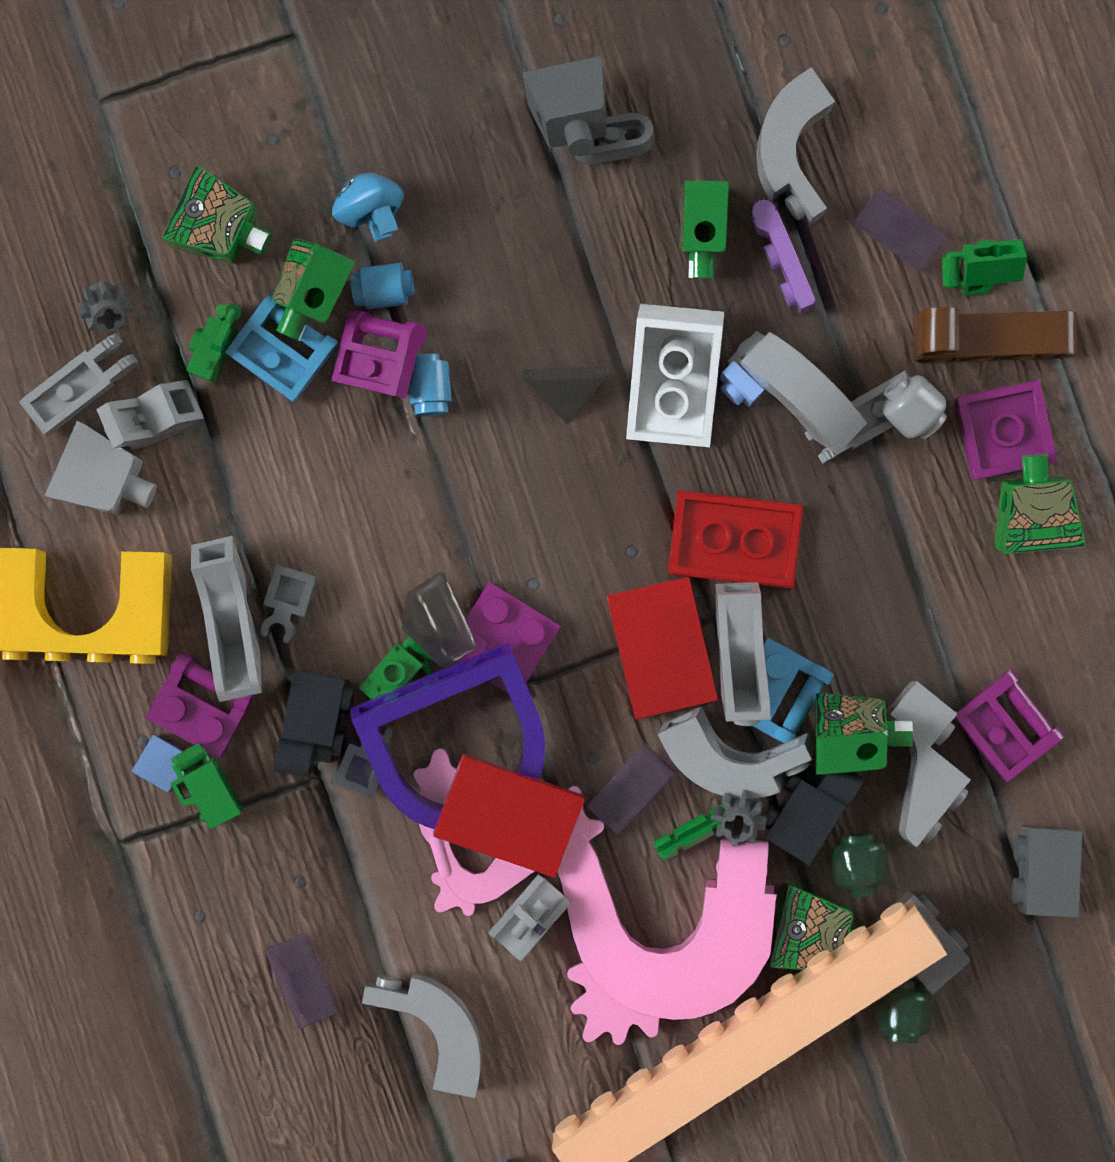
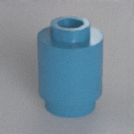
[351,262,415,310]
[408,353,452,417]

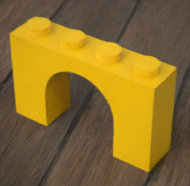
[0,548,172,664]

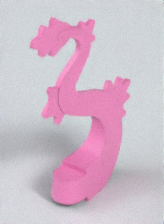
[413,748,776,1045]

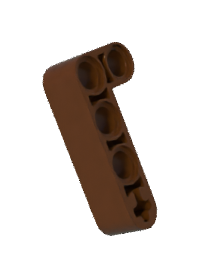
[912,307,1079,363]

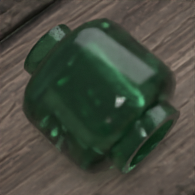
[831,833,890,897]
[874,979,933,1043]

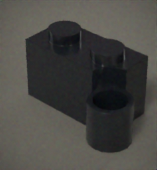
[274,670,354,778]
[761,765,864,866]

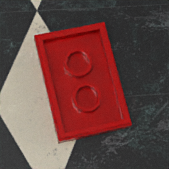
[667,490,803,589]
[606,577,718,720]
[433,753,585,878]

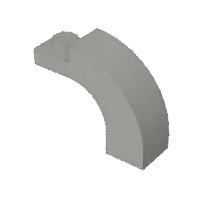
[757,67,835,227]
[728,331,867,454]
[658,706,815,799]
[362,972,482,1098]

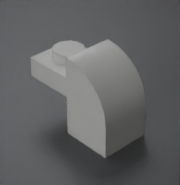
[96,380,204,450]

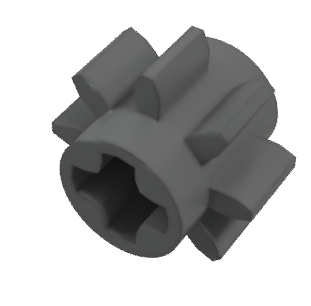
[77,279,134,334]
[712,790,767,847]

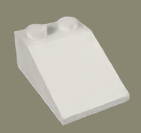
[626,304,724,448]

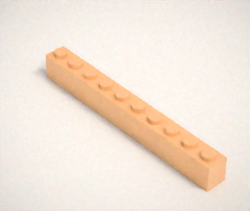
[552,900,947,1162]

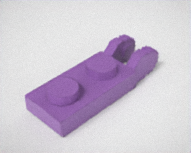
[751,198,816,316]

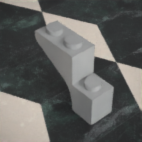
[191,536,262,702]
[716,582,770,726]
[886,681,970,847]

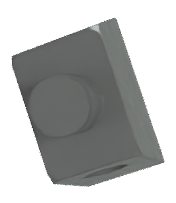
[523,56,607,156]

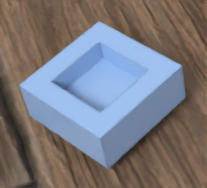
[719,360,764,408]

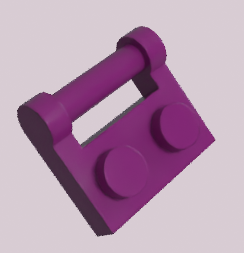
[331,309,427,399]
[145,651,256,758]
[954,668,1065,782]

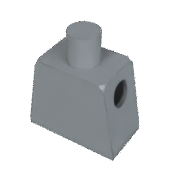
[45,421,157,515]

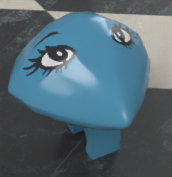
[332,173,404,242]

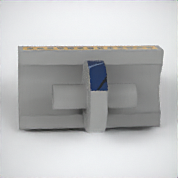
[488,874,571,962]

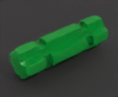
[654,804,724,861]

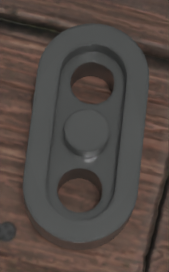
[573,113,654,164]

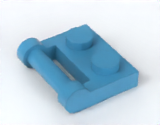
[225,294,339,403]
[752,638,834,743]

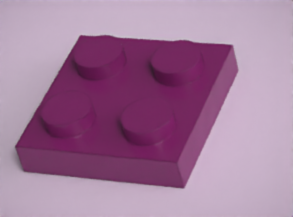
[954,380,1058,481]
[444,582,561,693]

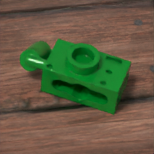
[942,239,1027,296]
[186,303,241,385]
[359,631,439,699]
[170,743,244,830]

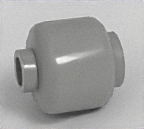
[882,375,947,439]

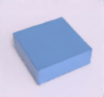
[131,734,183,793]

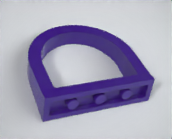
[351,642,545,829]

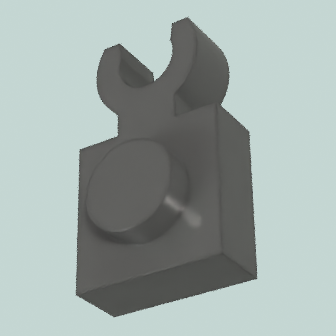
[261,564,318,644]
[330,727,392,799]

